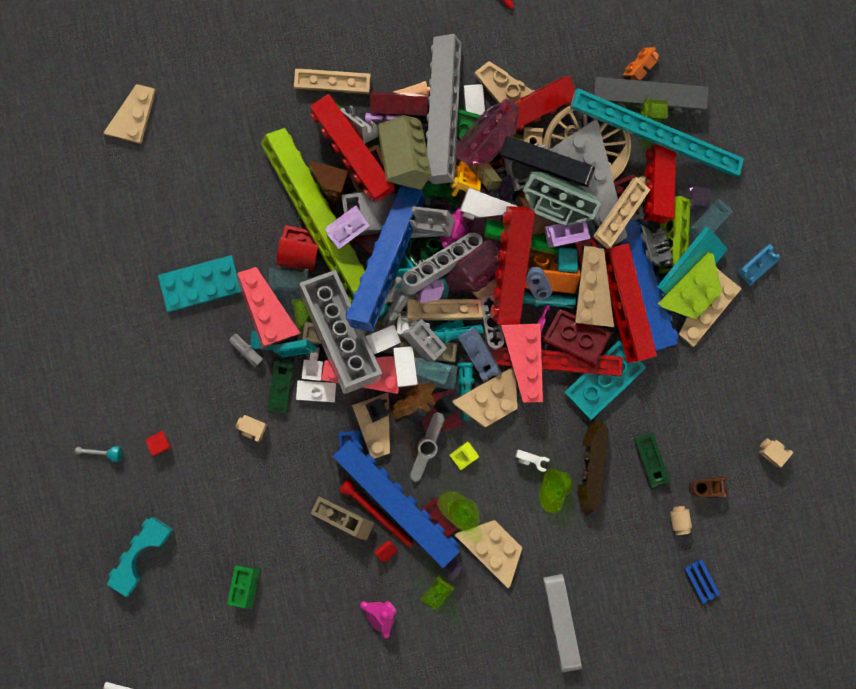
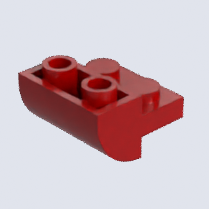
[276,225,319,272]

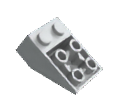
[342,193,396,236]

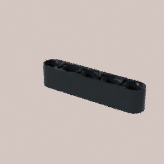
[499,136,595,187]

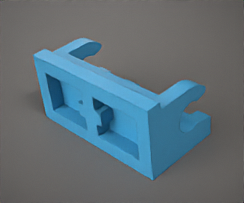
[737,244,780,286]

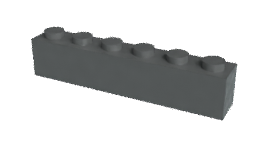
[592,77,709,116]

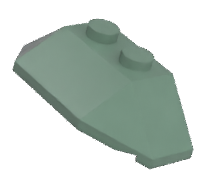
[523,172,602,226]

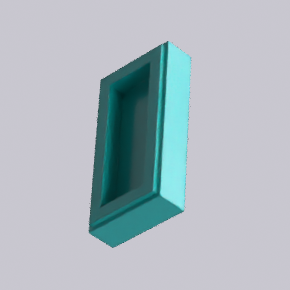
[273,339,317,358]

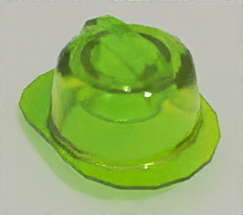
[539,468,572,513]
[438,491,479,532]

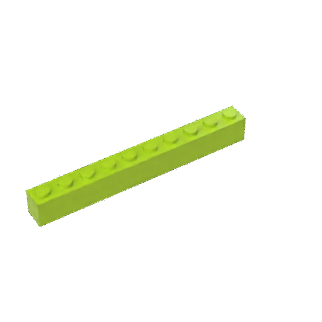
[260,128,365,304]

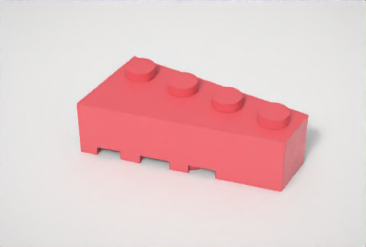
[236,267,300,349]
[501,324,543,403]
[321,356,399,394]

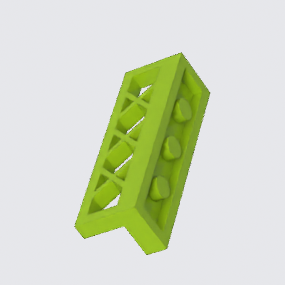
[659,196,690,274]

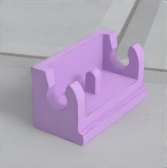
[325,205,370,249]
[544,221,591,248]

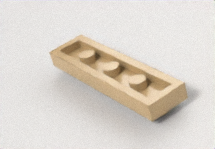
[294,69,371,94]
[593,177,650,249]
[406,299,483,320]

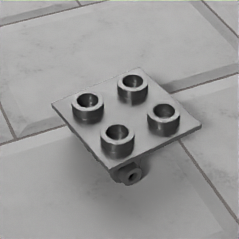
[641,226,674,270]

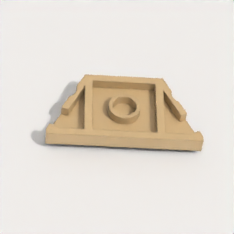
[452,367,517,427]
[455,520,522,588]

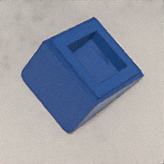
[339,430,363,448]

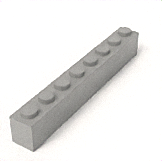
[426,34,461,184]

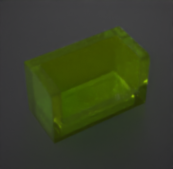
[639,98,668,123]

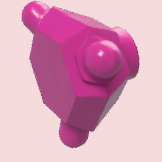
[439,209,468,248]
[360,601,397,639]

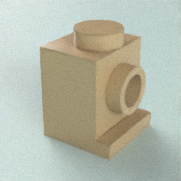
[523,127,543,146]
[235,415,268,442]
[758,438,793,467]

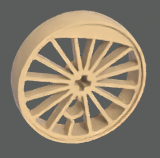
[543,106,631,181]

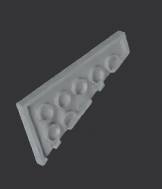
[550,119,628,247]

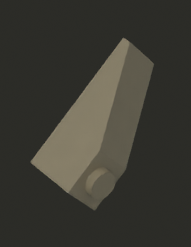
[311,497,374,540]

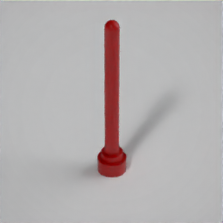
[339,478,414,547]

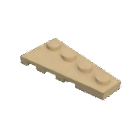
[575,246,614,327]
[678,269,741,347]

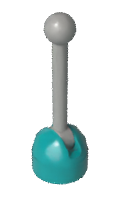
[379,277,402,317]
[75,446,122,462]

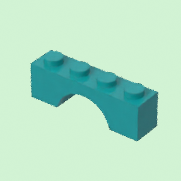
[107,517,174,597]

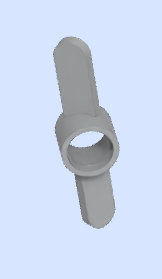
[410,413,444,482]

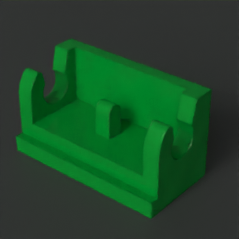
[227,565,260,609]

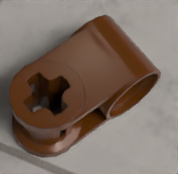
[689,477,728,497]

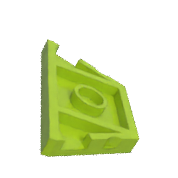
[657,252,722,319]

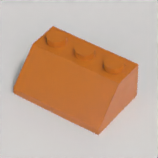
[525,249,581,293]

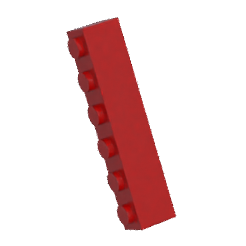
[309,94,395,203]
[490,206,535,325]
[604,243,657,363]

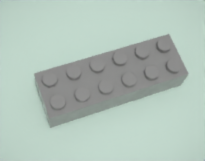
[299,270,382,394]

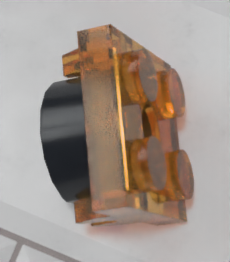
[390,381,436,423]

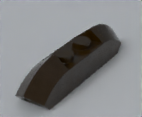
[578,418,609,516]

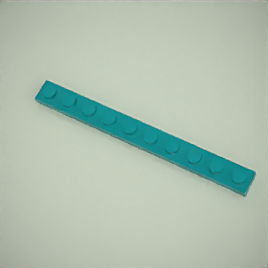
[570,88,744,177]

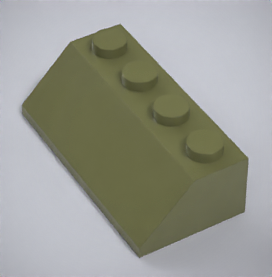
[377,115,431,190]

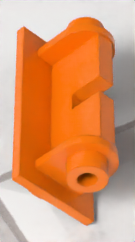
[623,47,659,81]

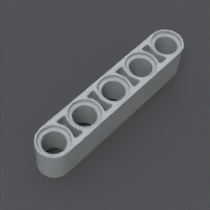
[401,233,483,294]
[543,574,582,673]

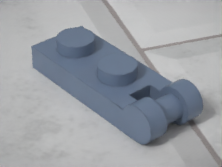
[458,327,502,382]

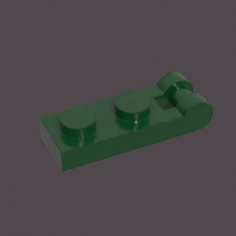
[267,358,294,414]
[634,432,670,490]

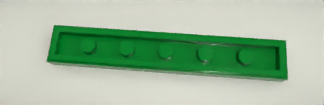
[484,218,579,260]

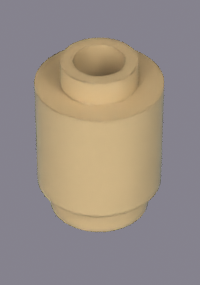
[670,506,692,535]

